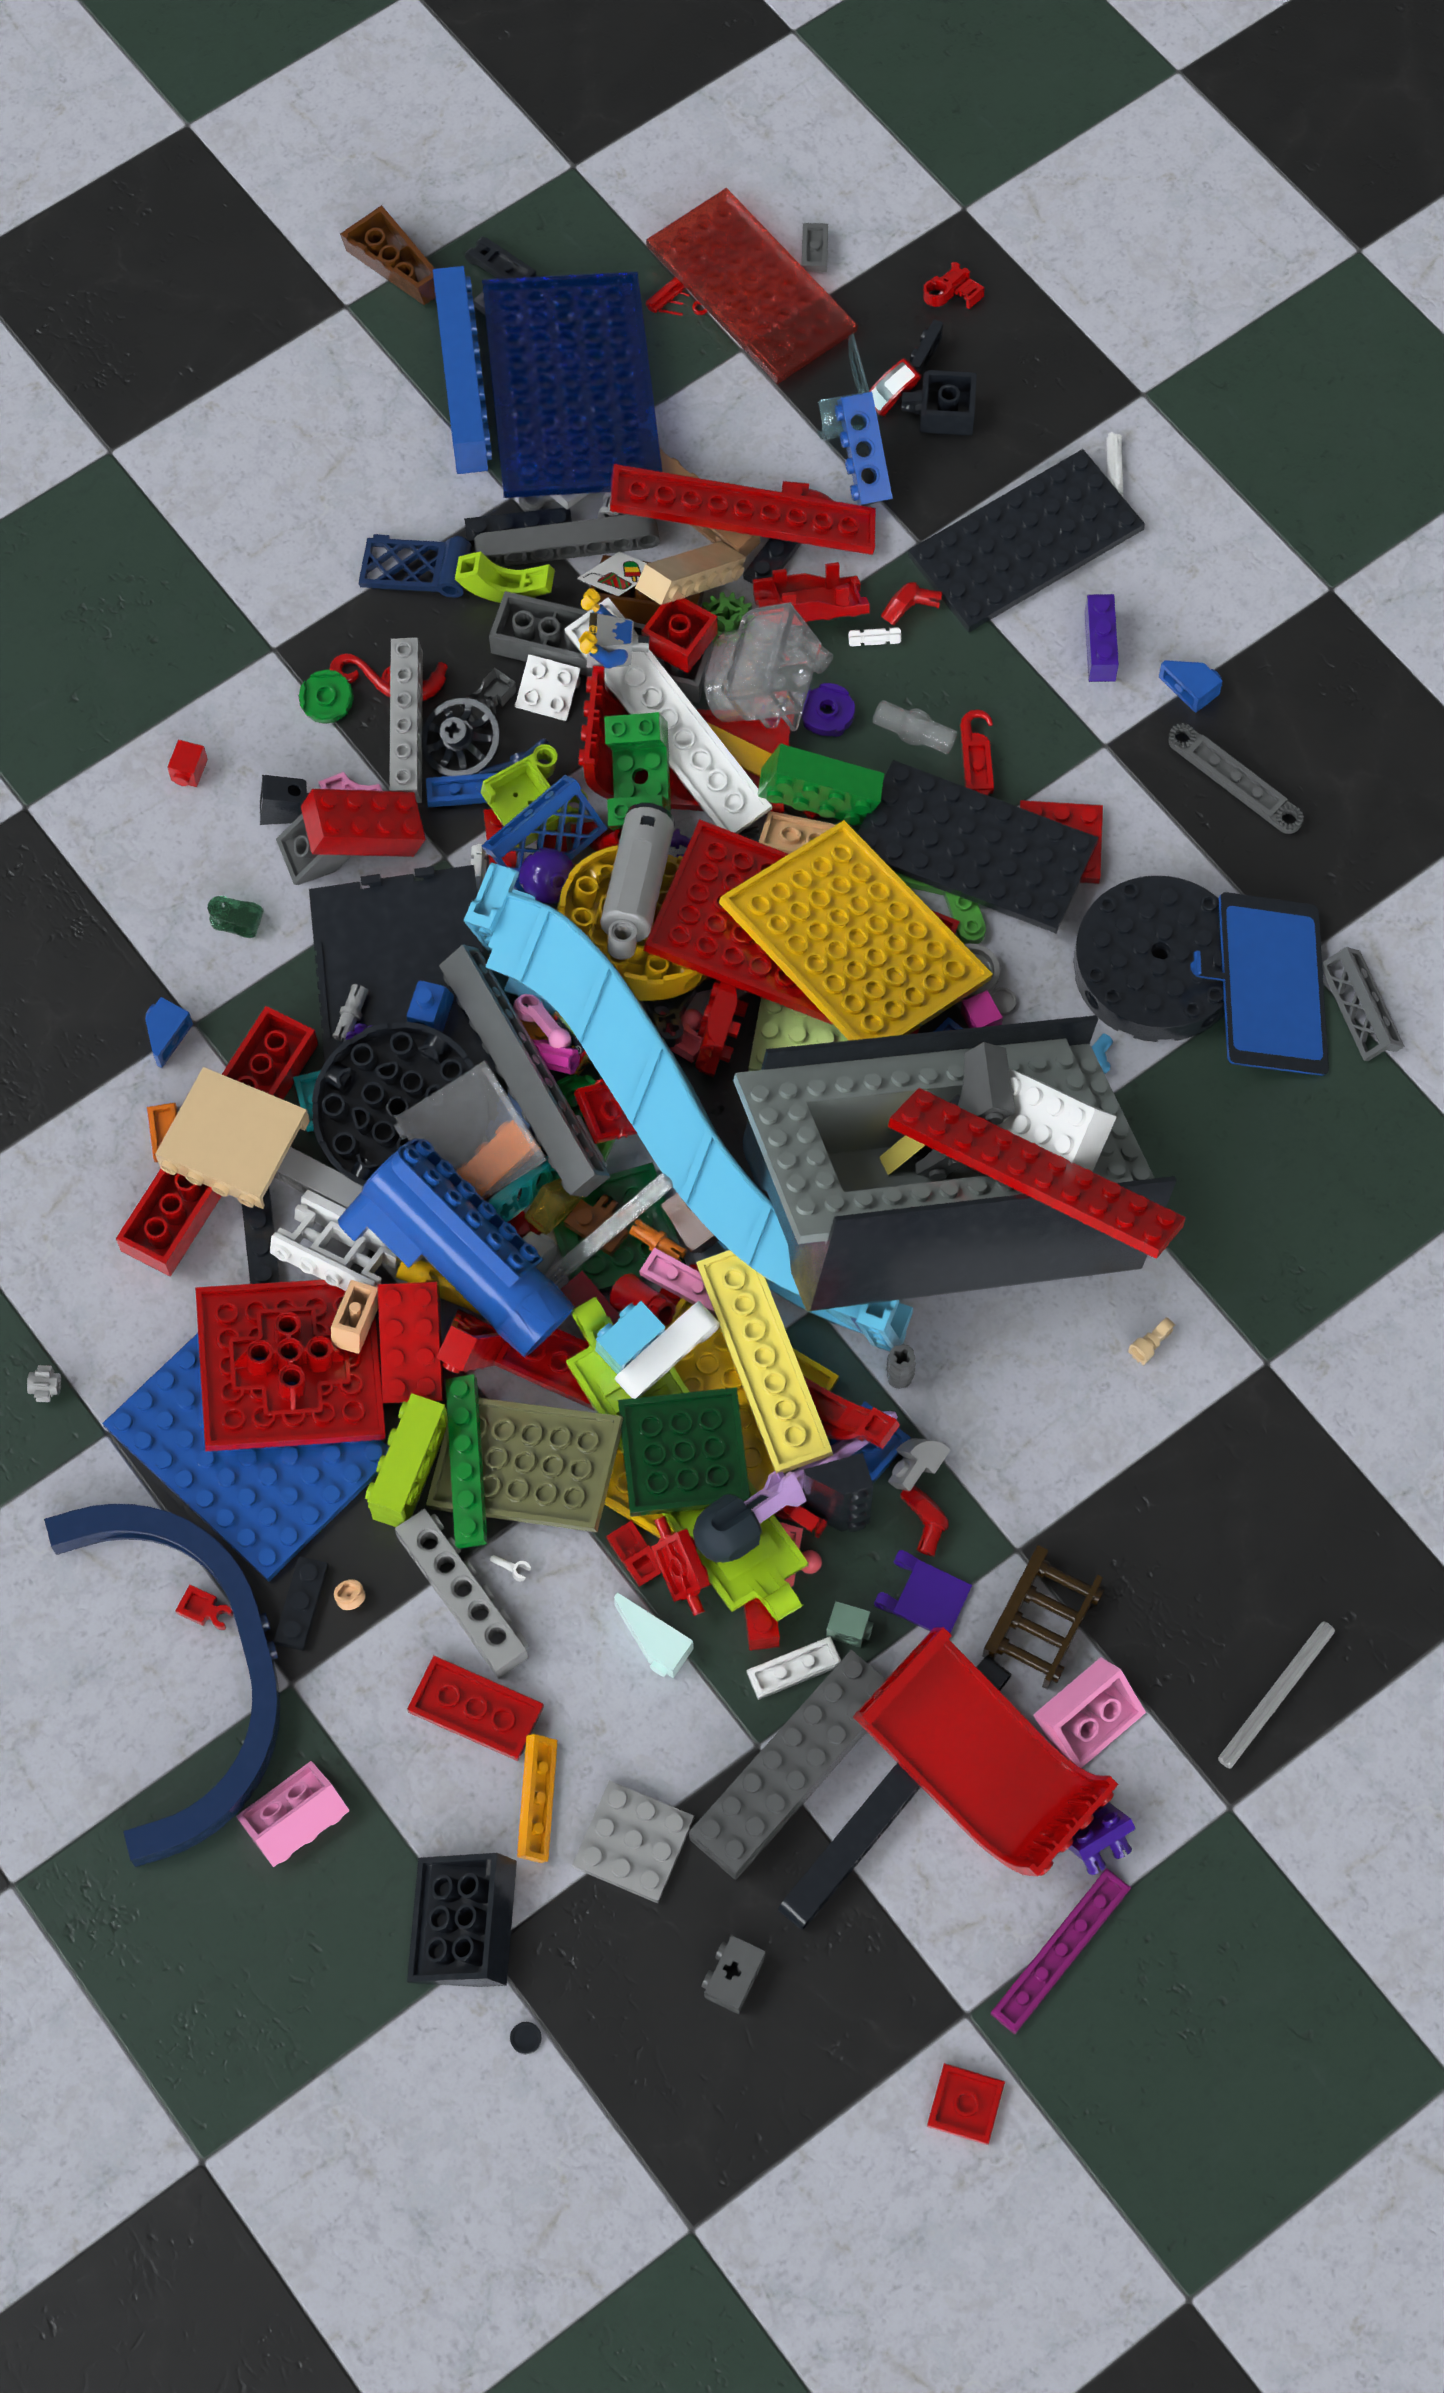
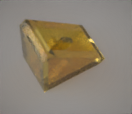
[524,1178,585,1235]

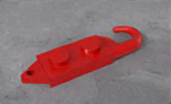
[960,709,994,796]

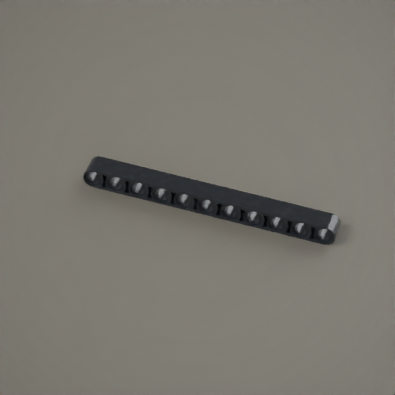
[778,1655,1012,1930]

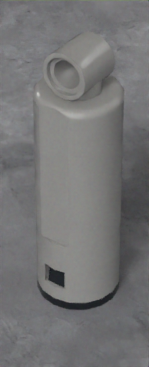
[600,803,675,960]

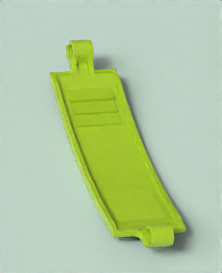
[566,1297,809,1622]

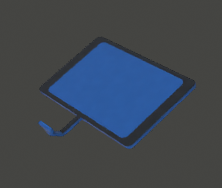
[1190,892,1329,1076]

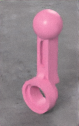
[513,994,571,1048]

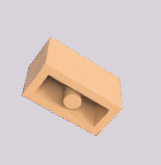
[331,1280,378,1354]

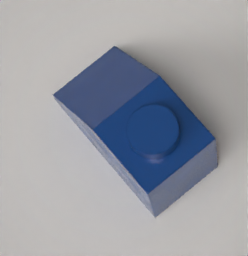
[1159,660,1223,713]
[145,997,193,1068]

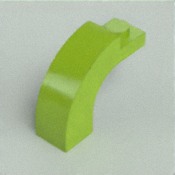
[455,551,555,603]

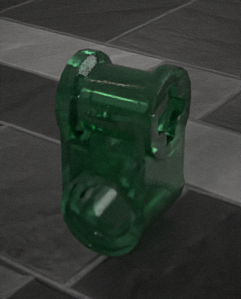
[207,896,264,938]

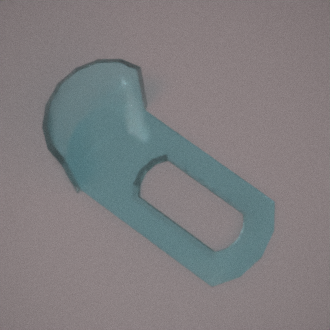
[818,334,870,441]

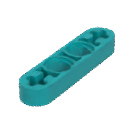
[489,1156,562,1222]

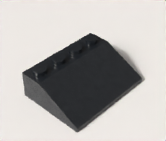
[407,1853,517,1987]

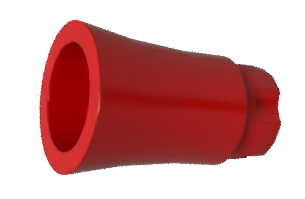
[610,1274,676,1326]

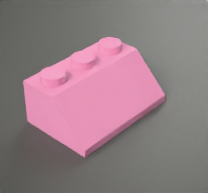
[1033,1657,1146,1768]
[236,1761,349,1867]

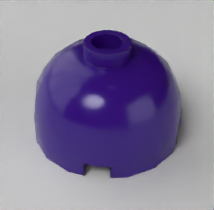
[519,847,575,905]

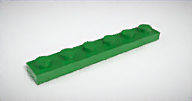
[445,1374,487,1549]

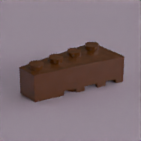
[340,205,436,305]

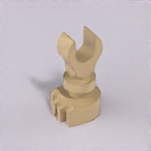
[1128,1317,1176,1366]

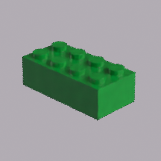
[758,744,884,826]

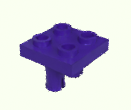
[1068,1802,1136,1875]

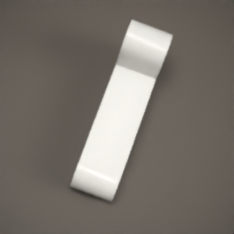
[614,1301,720,1399]

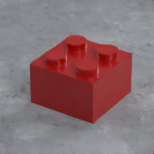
[641,598,718,673]

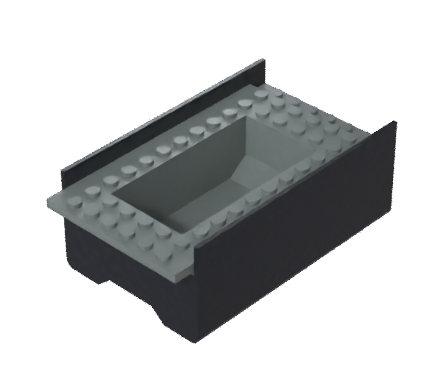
[733,1015,1177,1312]

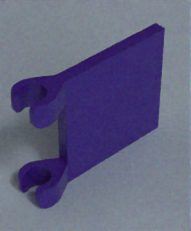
[874,1550,972,1633]

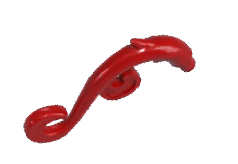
[329,653,448,701]

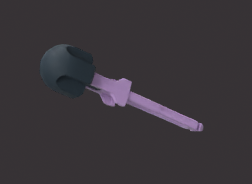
[693,1411,898,1563]

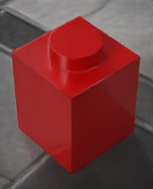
[167,739,208,787]

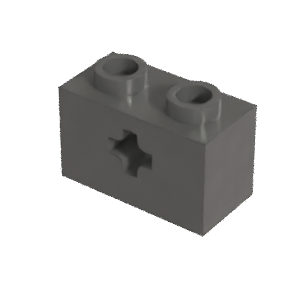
[702,1935,766,2014]

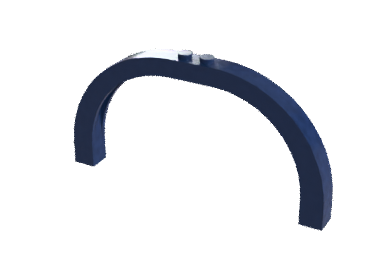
[44,1504,281,1867]

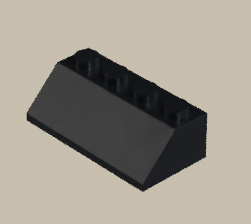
[802,1453,874,1532]

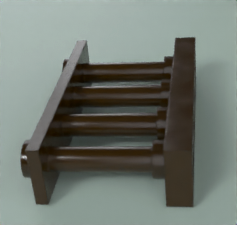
[982,1545,1105,1690]

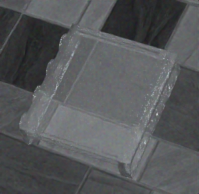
[394,1061,548,1199]

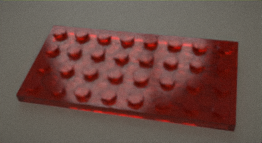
[646,188,858,384]

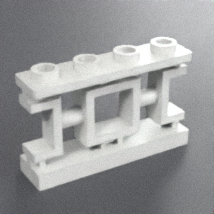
[270,1189,401,1291]

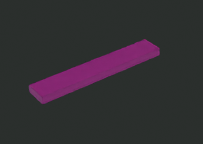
[990,1868,1131,2034]

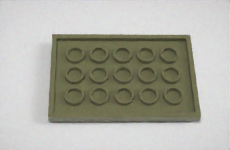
[426,1398,623,1533]

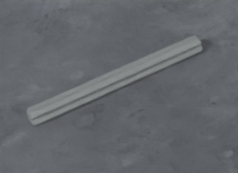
[1218,1621,1335,1769]

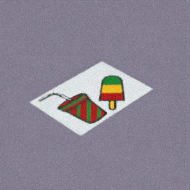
[577,552,647,596]

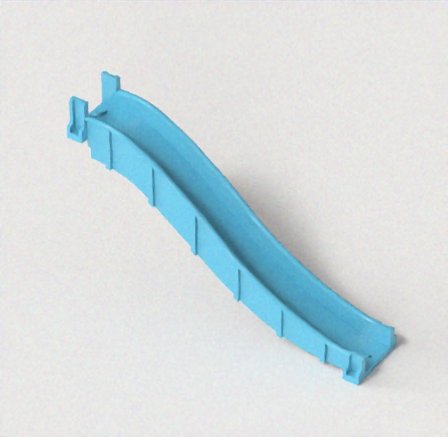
[464,862,913,1352]

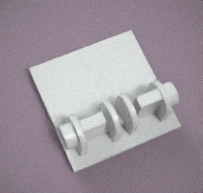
[515,655,581,721]

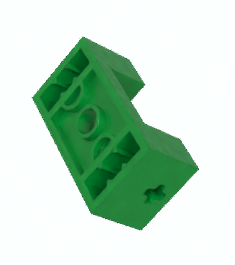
[604,712,671,831]

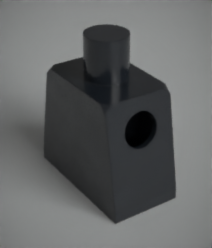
[260,775,309,825]

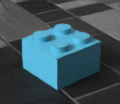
[595,1301,665,1375]

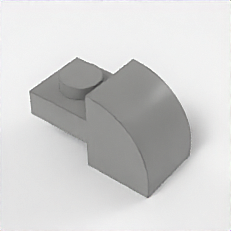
[888,1438,951,1491]

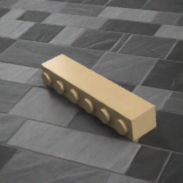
[635,541,747,605]

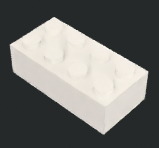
[997,1069,1117,1172]

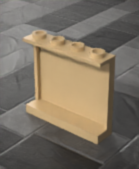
[155,1067,310,1209]

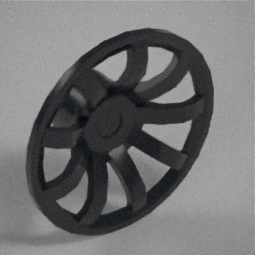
[422,698,500,776]

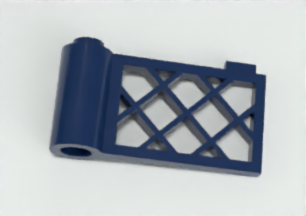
[358,534,472,598]

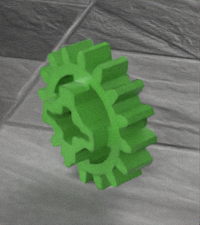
[702,592,756,649]

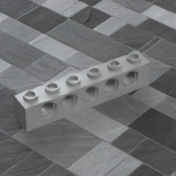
[389,638,423,803]
[395,1508,529,1679]

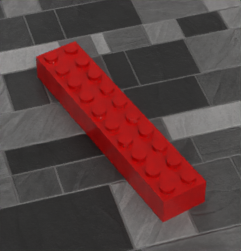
[116,1006,318,1277]

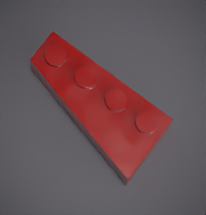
[436,1309,505,1373]

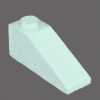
[614,1592,694,1678]

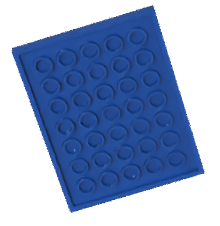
[102,1333,389,1582]

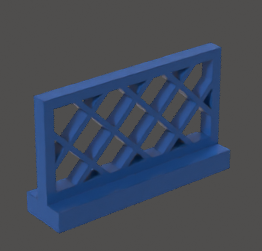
[481,775,608,893]

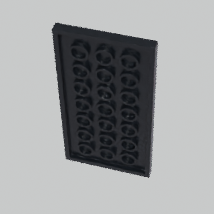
[908,449,1145,633]
[857,760,1099,934]

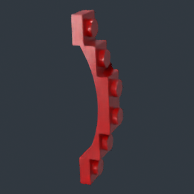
[803,1375,900,1449]

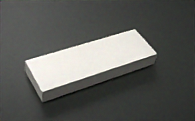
[746,1636,841,1700]

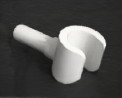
[490,1555,531,1582]

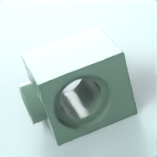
[826,1601,874,1648]

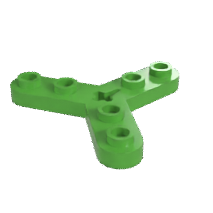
[895,872,986,944]

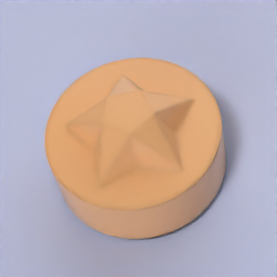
[334,1580,366,1610]

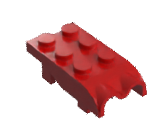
[753,562,870,624]
[695,979,749,1078]

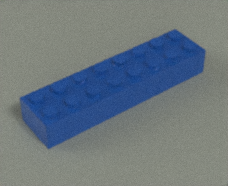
[433,266,492,474]

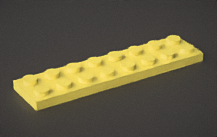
[696,1250,833,1474]

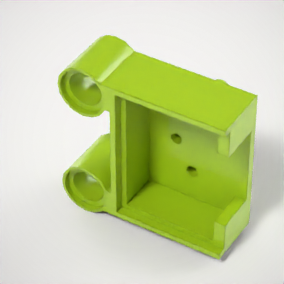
[481,744,588,847]

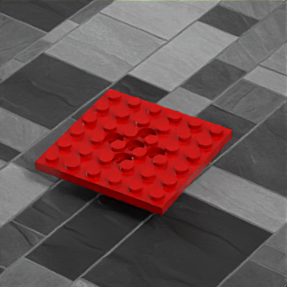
[195,1280,386,1452]

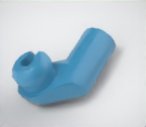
[1092,1034,1113,1074]

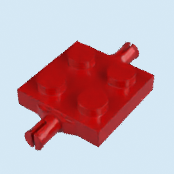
[651,1516,711,1616]

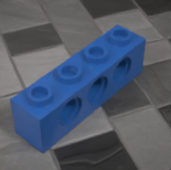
[835,392,893,506]

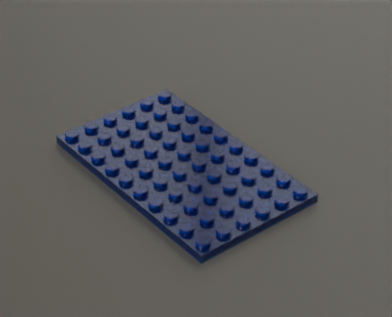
[482,272,662,498]

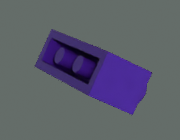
[1085,594,1119,682]

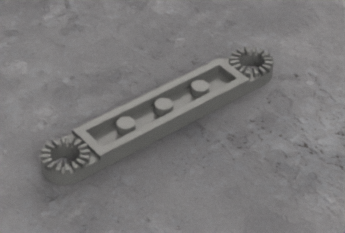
[1168,723,1304,834]

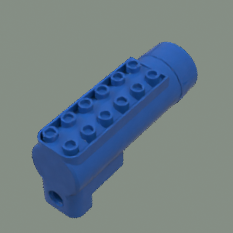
[338,1138,575,1358]

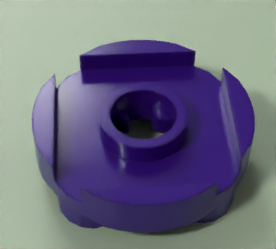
[800,683,855,737]

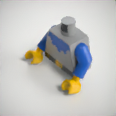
[578,588,649,669]

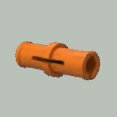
[629,1218,687,1262]

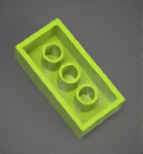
[365,1393,448,1527]

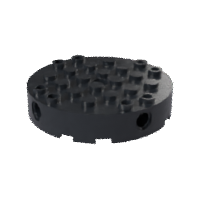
[1073,876,1225,1042]
[312,1022,488,1187]

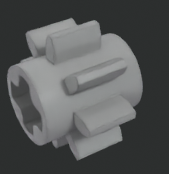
[27,1365,61,1402]

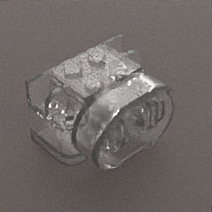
[704,602,821,731]

